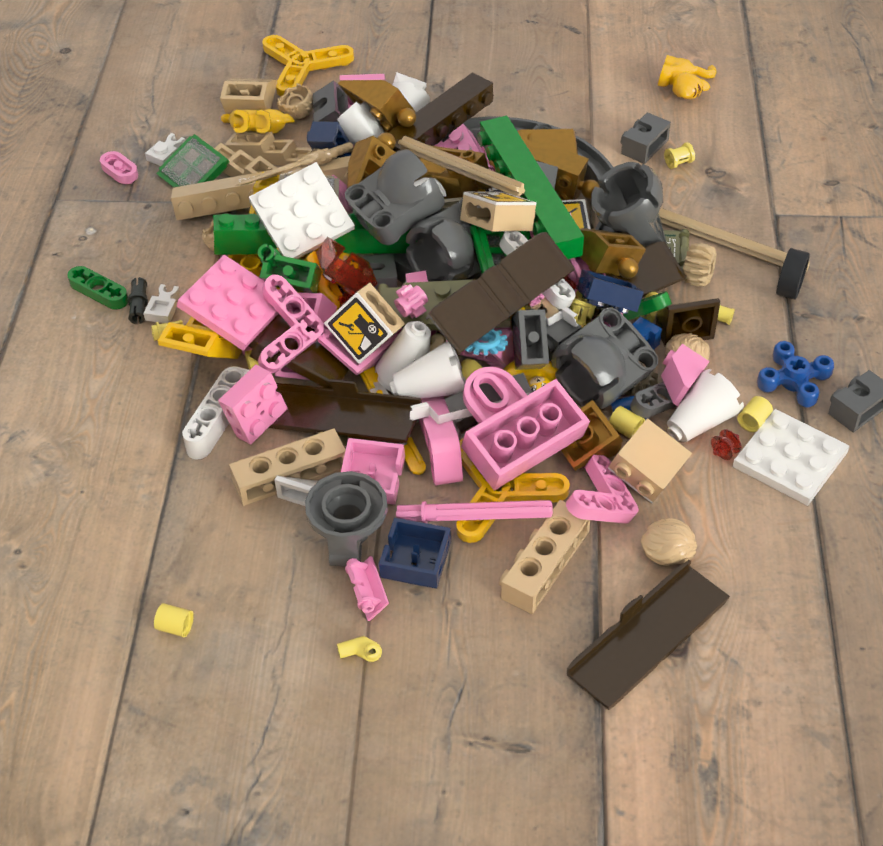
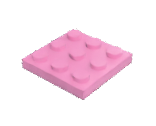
[176,255,288,351]

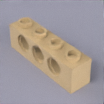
[229,428,346,506]
[499,500,590,615]

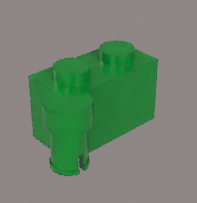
[258,244,322,293]

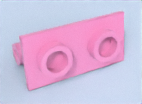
[345,556,389,621]

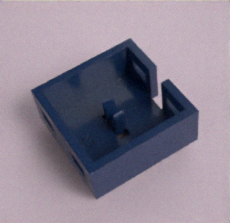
[576,269,644,314]
[379,517,451,589]

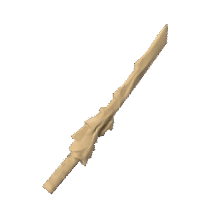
[235,142,354,186]

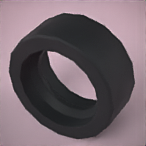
[776,248,810,300]

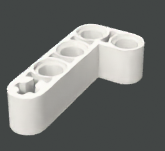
[182,366,249,460]

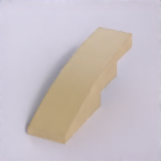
[224,132,312,166]
[206,143,277,177]

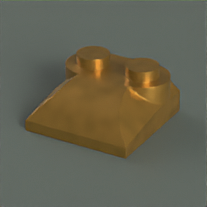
[561,400,623,471]

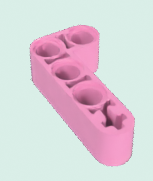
[419,396,463,486]

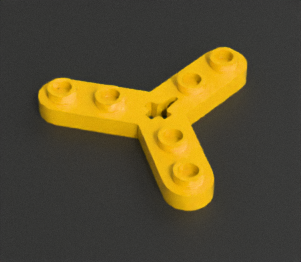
[262,35,354,97]
[456,438,570,543]

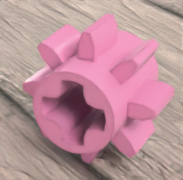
[394,284,428,318]

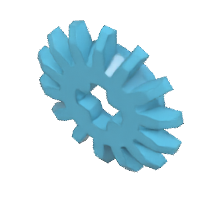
[465,329,508,356]

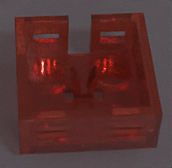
[316,236,378,295]

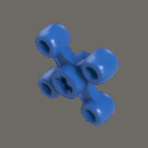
[757,341,834,408]

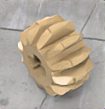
[683,243,717,287]

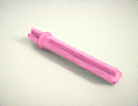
[396,500,553,523]

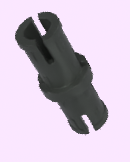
[128,277,148,324]

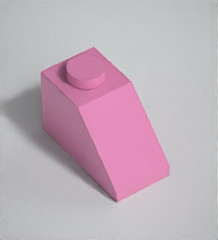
[661,344,710,406]

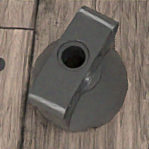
[345,149,445,245]
[592,162,668,247]
[406,198,504,282]
[551,308,658,410]

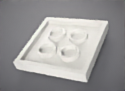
[249,162,355,259]
[733,409,849,506]

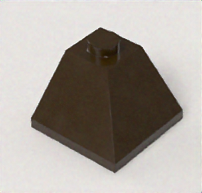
[655,298,720,347]

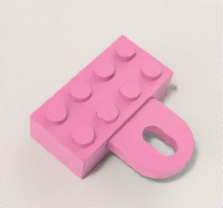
[461,367,590,491]

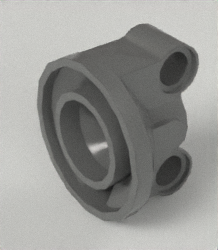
[305,471,388,567]

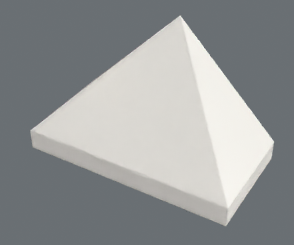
[275,476,318,506]

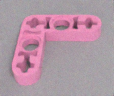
[258,275,324,373]
[566,455,639,524]

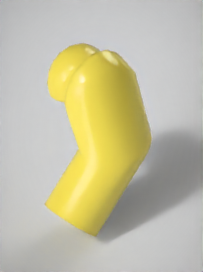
[336,636,382,662]

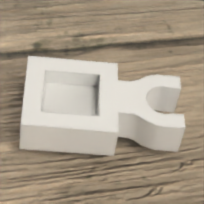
[145,133,185,166]
[144,284,180,323]

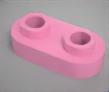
[100,151,138,184]

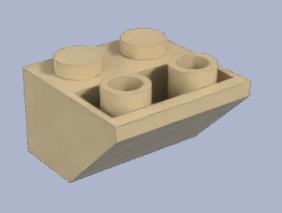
[220,78,277,114]

